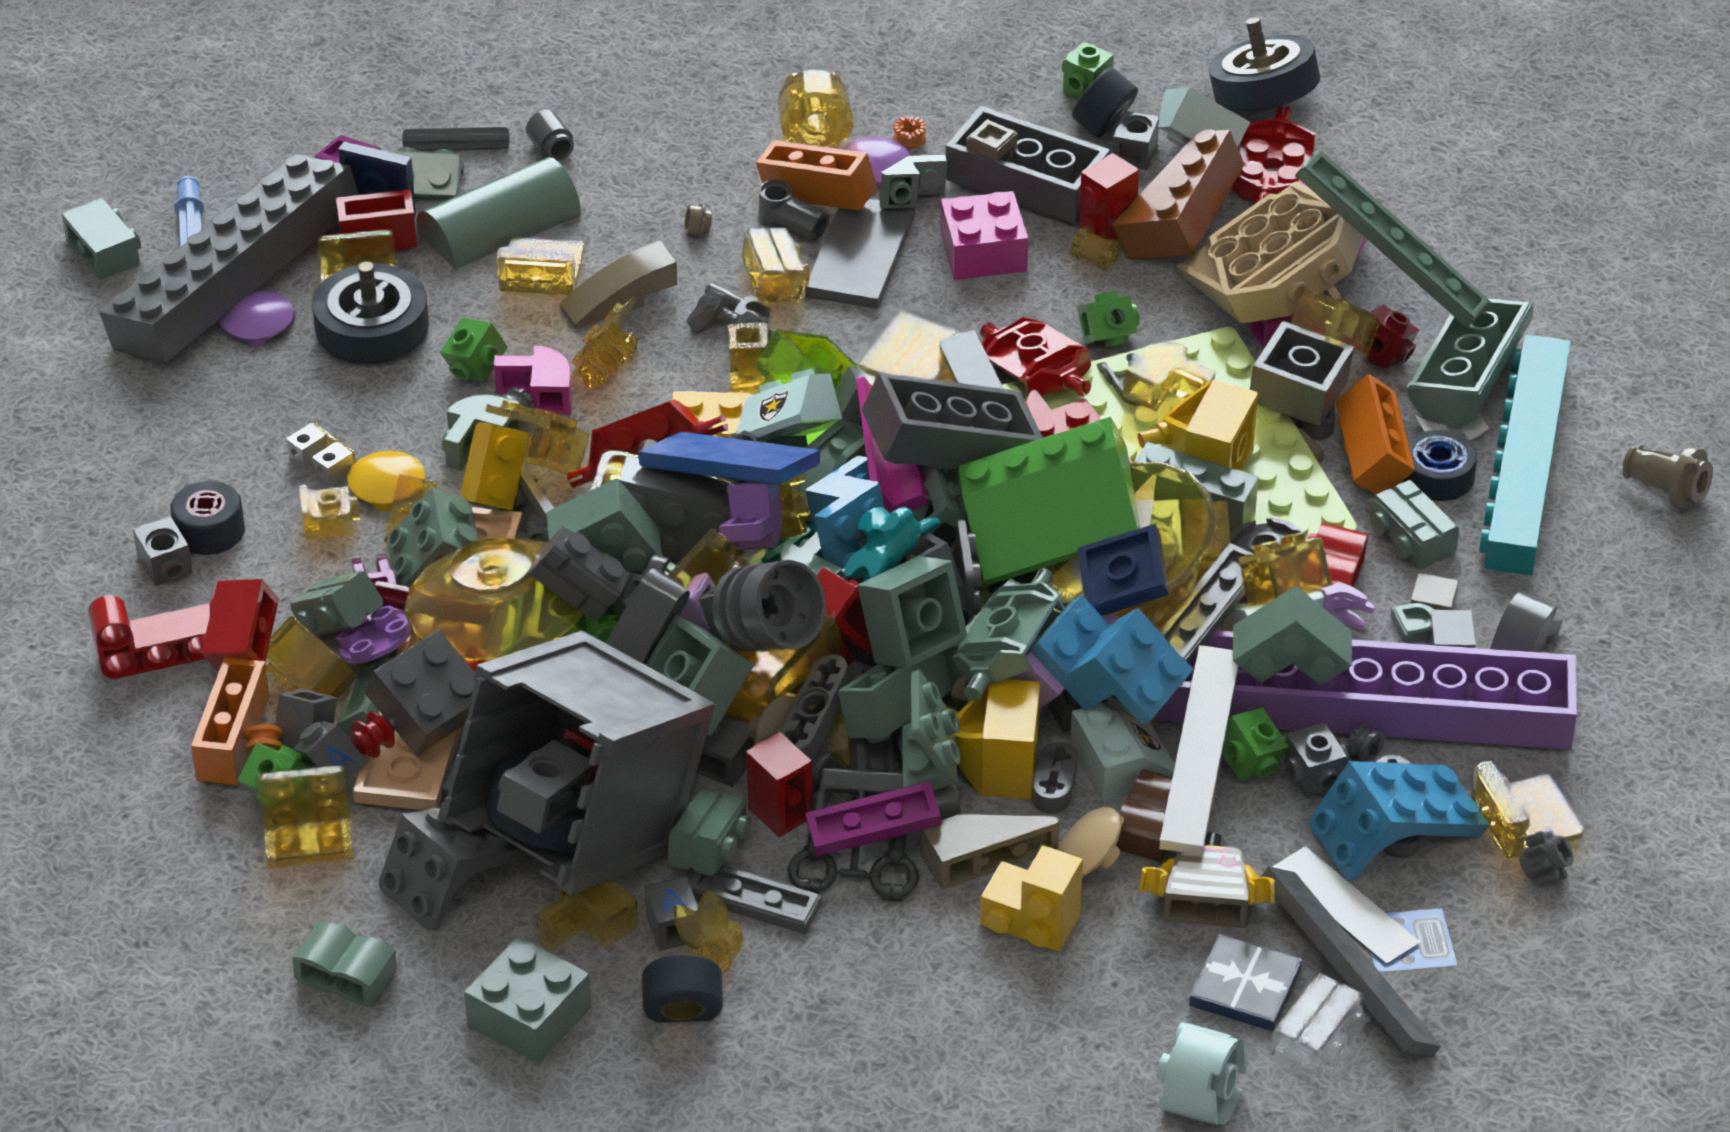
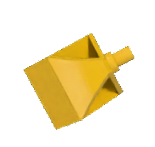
[1138,379,1258,471]
[943,679,1040,799]

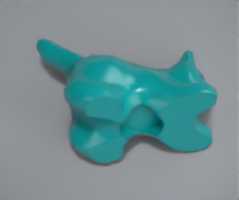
[844,507,940,581]

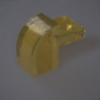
[1290,288,1380,358]
[728,323,769,396]
[1122,342,1217,412]
[536,880,638,952]

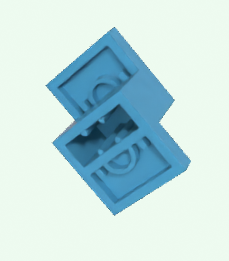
[805,456,885,578]
[1030,594,1193,725]

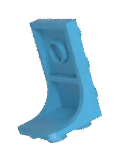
[1309,761,1490,880]

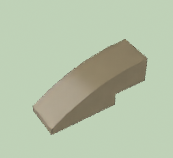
[560,241,678,329]

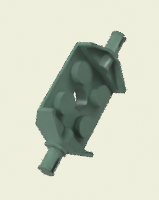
[952,569,1065,701]

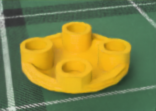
[347,450,426,512]

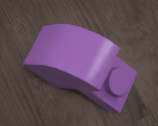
[719,480,782,550]

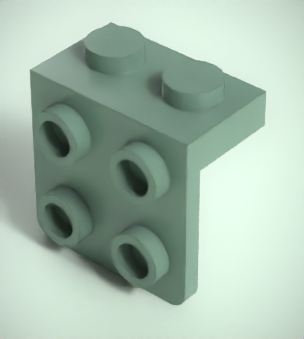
[387,487,482,587]

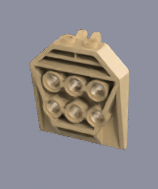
[1176,181,1363,324]

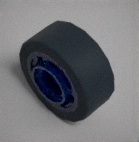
[1403,430,1477,501]

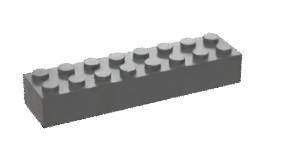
[99,154,359,363]

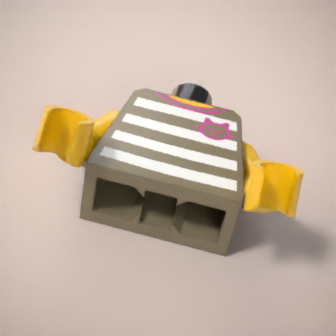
[1138,832,1275,928]

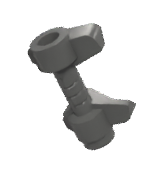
[687,289,774,356]

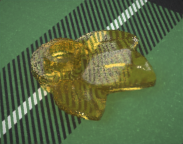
[674,891,743,973]

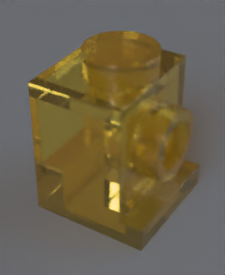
[300,485,360,541]

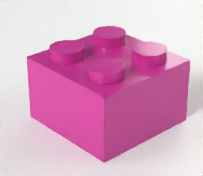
[940,191,1028,280]

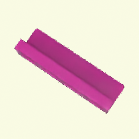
[856,376,929,514]

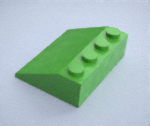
[959,416,1140,586]

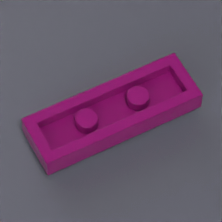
[805,781,942,857]

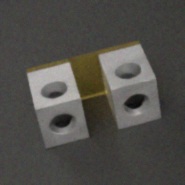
[287,422,356,487]

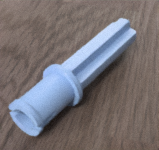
[174,176,204,247]

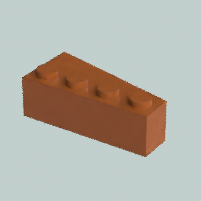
[1112,129,1244,260]

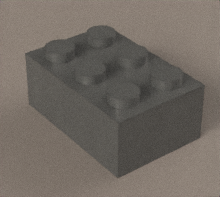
[620,456,732,577]

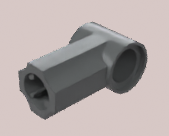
[758,179,830,241]

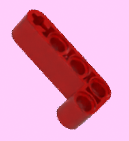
[88,595,210,679]

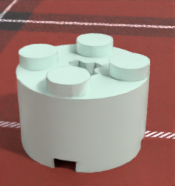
[1157,1022,1248,1125]

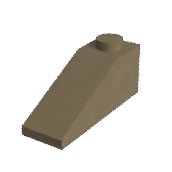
[920,814,1059,890]

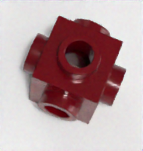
[1350,304,1420,369]

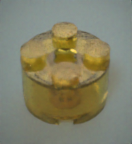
[777,70,853,149]

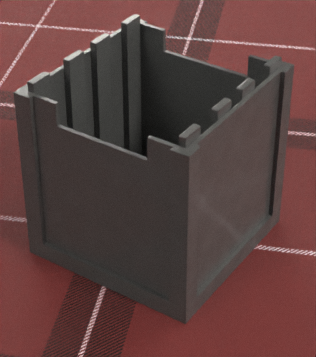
[438,631,716,896]

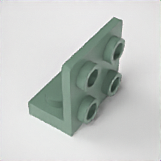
[902,670,960,791]

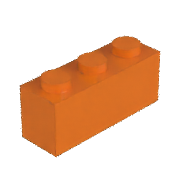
[756,140,877,211]
[1335,374,1415,494]
[191,657,270,786]

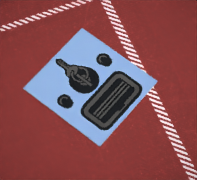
[1371,908,1457,972]

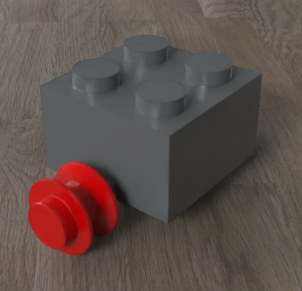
[350,629,493,758]

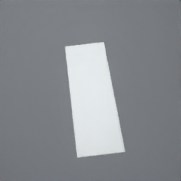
[1272,846,1420,964]

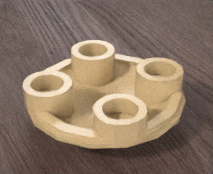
[1058,807,1124,878]

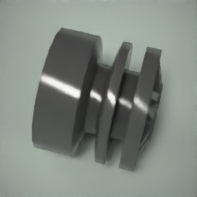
[712,560,826,653]

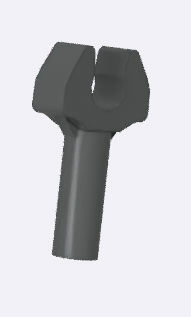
[705,282,770,317]

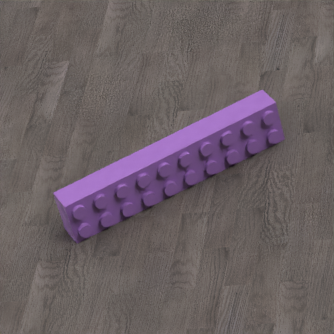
[1152,626,1577,750]

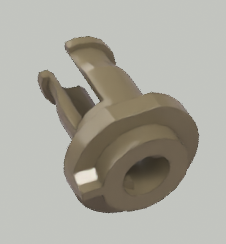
[1622,445,1713,510]

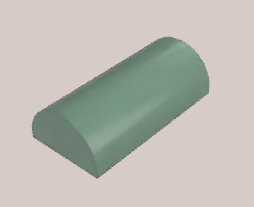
[416,157,581,269]
[1407,299,1533,427]

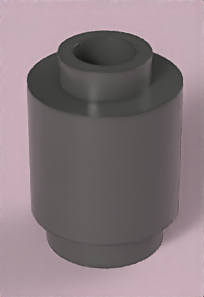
[526,110,574,161]

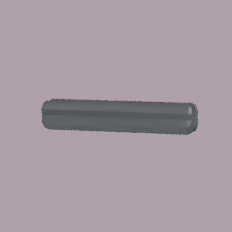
[402,127,510,150]

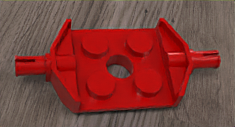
[1231,105,1315,203]
[980,317,1092,397]
[567,399,728,489]

